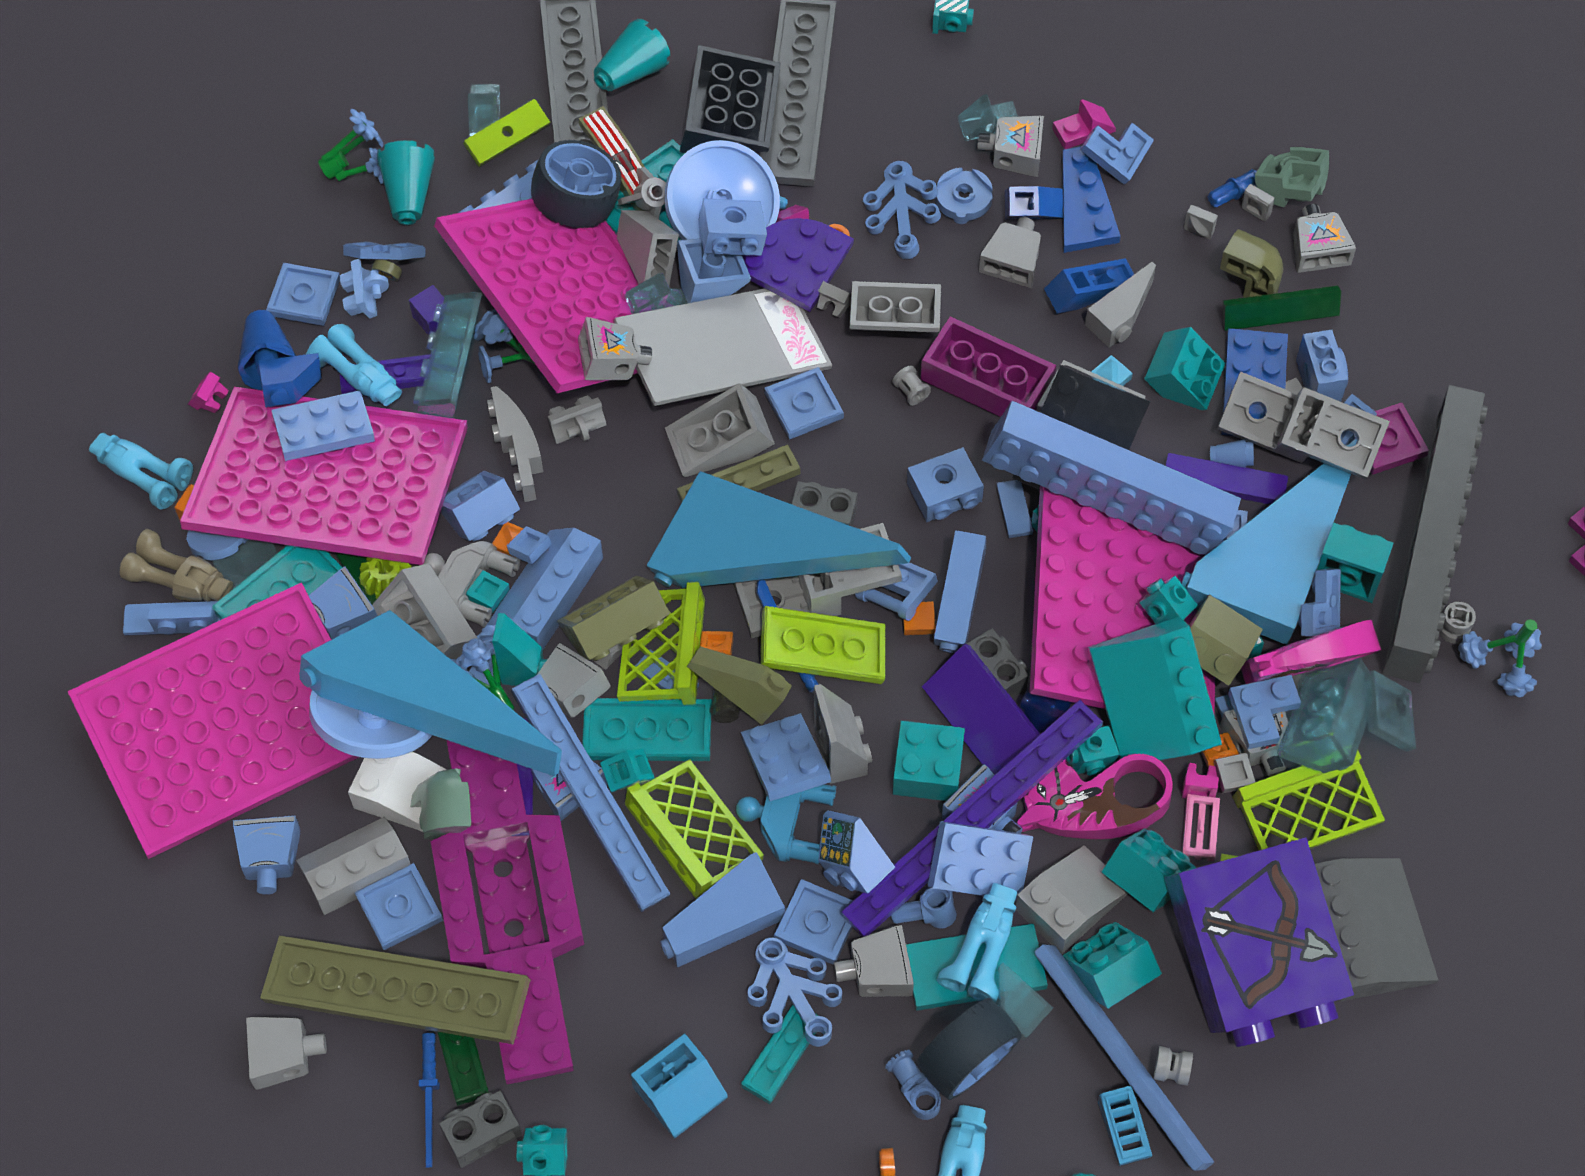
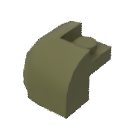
[1220,229,1283,298]

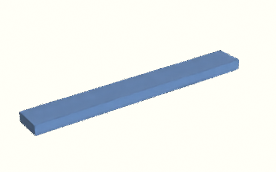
[511,674,670,912]
[1035,944,1214,1171]

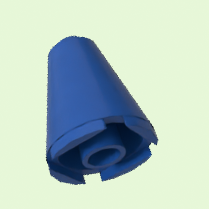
[238,310,296,390]

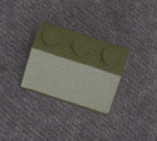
[557,575,670,661]

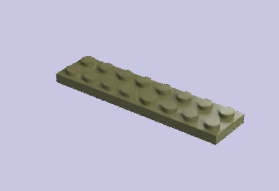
[260,935,530,1044]

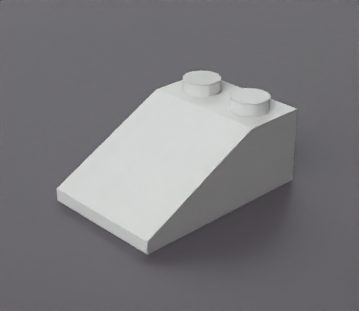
[348,751,447,832]

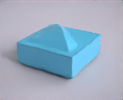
[1091,355,1133,386]

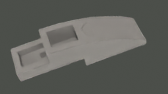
[487,386,543,502]

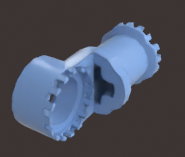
[885,1050,941,1120]

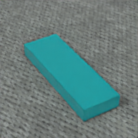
[741,1005,819,1104]

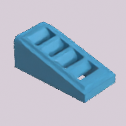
[1098,1086,1152,1166]

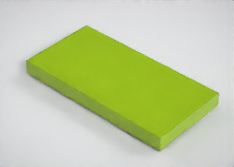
[761,606,885,684]

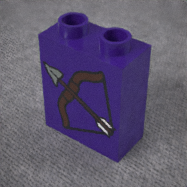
[1164,837,1354,1047]

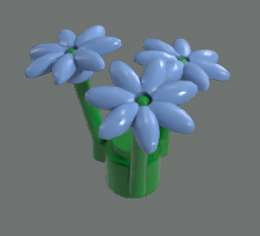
[318,109,384,184]

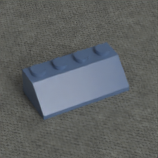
[487,528,603,651]

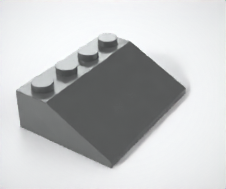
[1315,858,1439,1001]

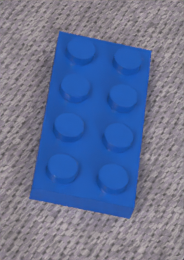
[1221,328,1288,436]

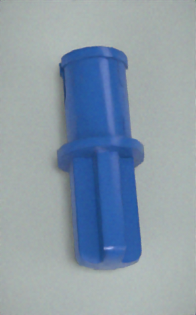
[1207,169,1257,207]

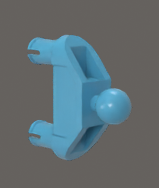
[736,784,837,865]

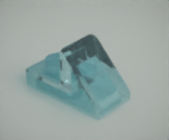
[468,84,500,136]
[958,94,1018,141]
[625,273,688,314]

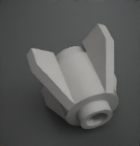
[618,167,666,219]

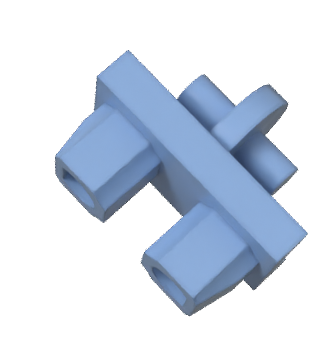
[340,259,389,319]

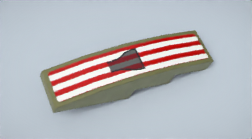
[579,106,645,211]

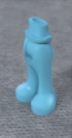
[306,324,402,406]
[89,433,193,510]
[937,883,1018,1003]
[938,1105,987,1176]

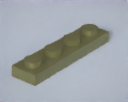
[677,444,801,503]

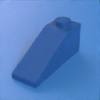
[1044,258,1134,313]

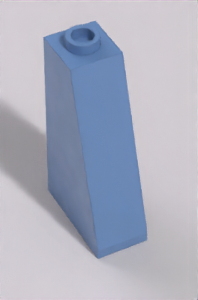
[934,530,986,653]
[660,852,785,968]

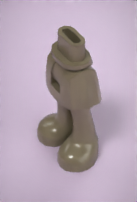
[120,529,233,602]

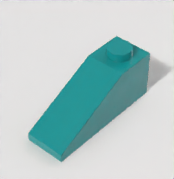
[492,613,547,686]

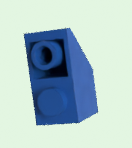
[1005,186,1063,219]

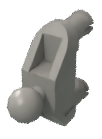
[424,541,520,627]

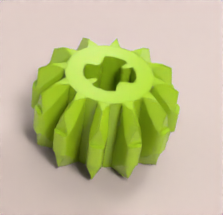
[359,557,411,599]

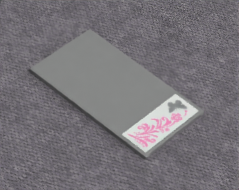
[614,289,832,406]

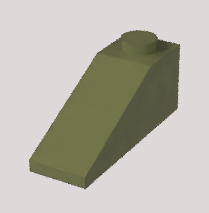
[687,646,792,725]

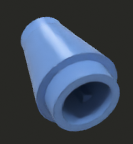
[1210,439,1254,468]

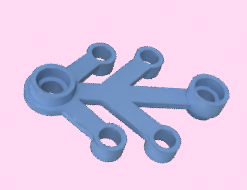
[863,161,941,259]
[747,938,842,1047]

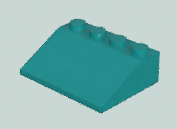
[1088,617,1222,760]

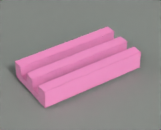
[1182,794,1220,862]

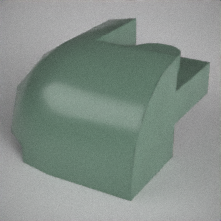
[1255,147,1329,207]
[410,769,471,839]

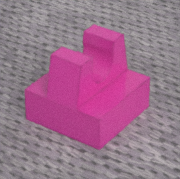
[188,372,229,413]
[1182,763,1219,798]

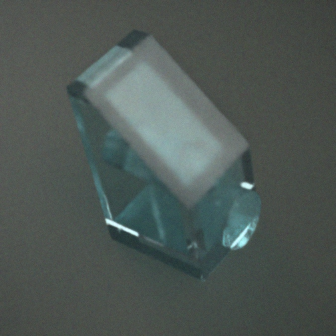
[995,962,1053,1040]

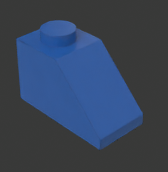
[258,353,322,407]

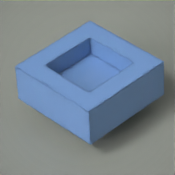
[507,526,552,564]

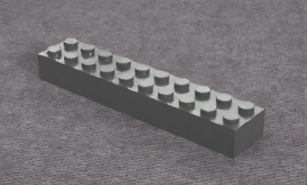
[1383,385,1488,683]

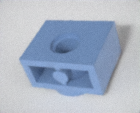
[698,198,767,256]
[1296,330,1348,402]
[907,447,984,522]

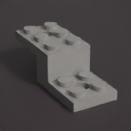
[1217,372,1390,479]
[734,523,902,638]

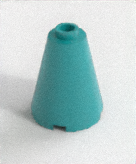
[594,19,670,91]
[377,141,435,225]

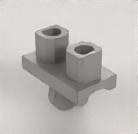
[548,395,607,444]

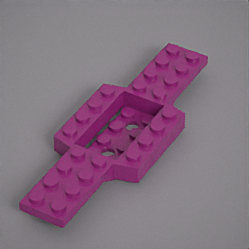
[431,740,584,1085]

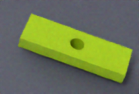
[463,99,550,167]

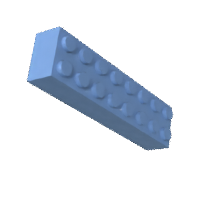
[982,401,1241,556]

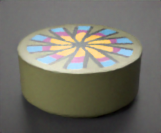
[371,259,402,282]

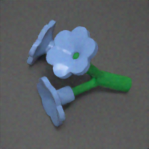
[474,309,535,383]

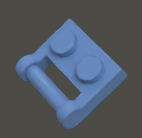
[855,562,938,621]

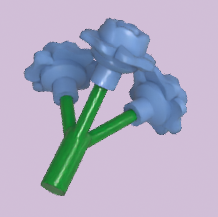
[1459,619,1542,697]
[451,625,515,710]

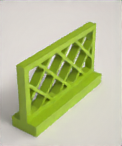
[617,582,705,705]
[1233,747,1385,850]
[625,759,764,899]

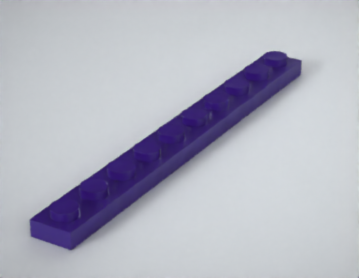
[842,700,1103,937]

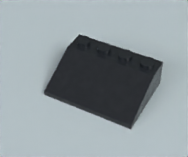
[679,45,781,153]
[1012,365,1150,490]

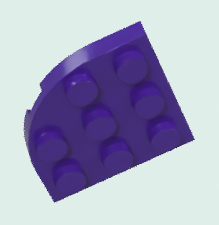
[742,218,854,312]

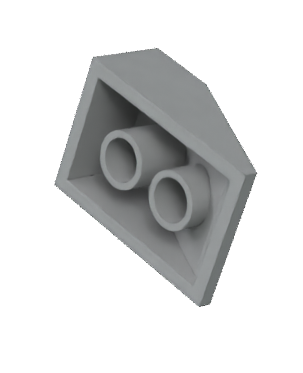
[665,383,775,477]
[814,684,872,784]
[1015,846,1129,954]

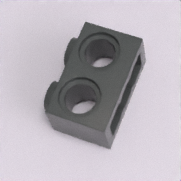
[792,481,858,527]
[961,628,1029,698]
[439,1091,522,1168]

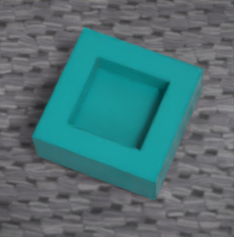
[466,570,510,613]

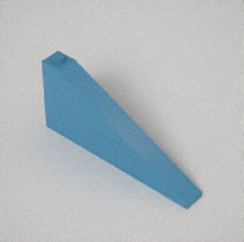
[1181,438,1357,645]
[647,471,911,588]
[299,610,562,776]

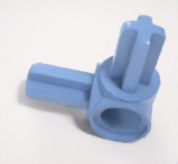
[891,883,957,928]

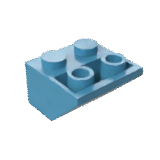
[631,1034,728,1139]

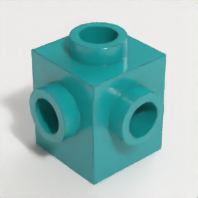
[1139,576,1198,624]
[1066,726,1120,775]
[517,1125,568,1176]

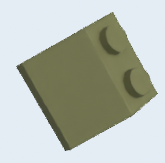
[1189,594,1263,686]

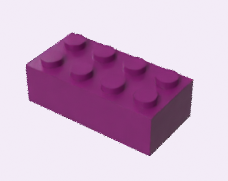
[921,316,1057,417]

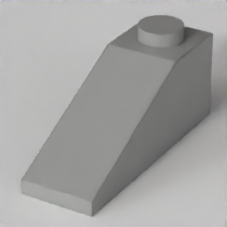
[1085,262,1156,348]

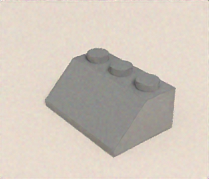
[850,281,941,332]
[372,563,478,659]
[296,817,411,915]

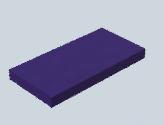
[922,644,1041,775]

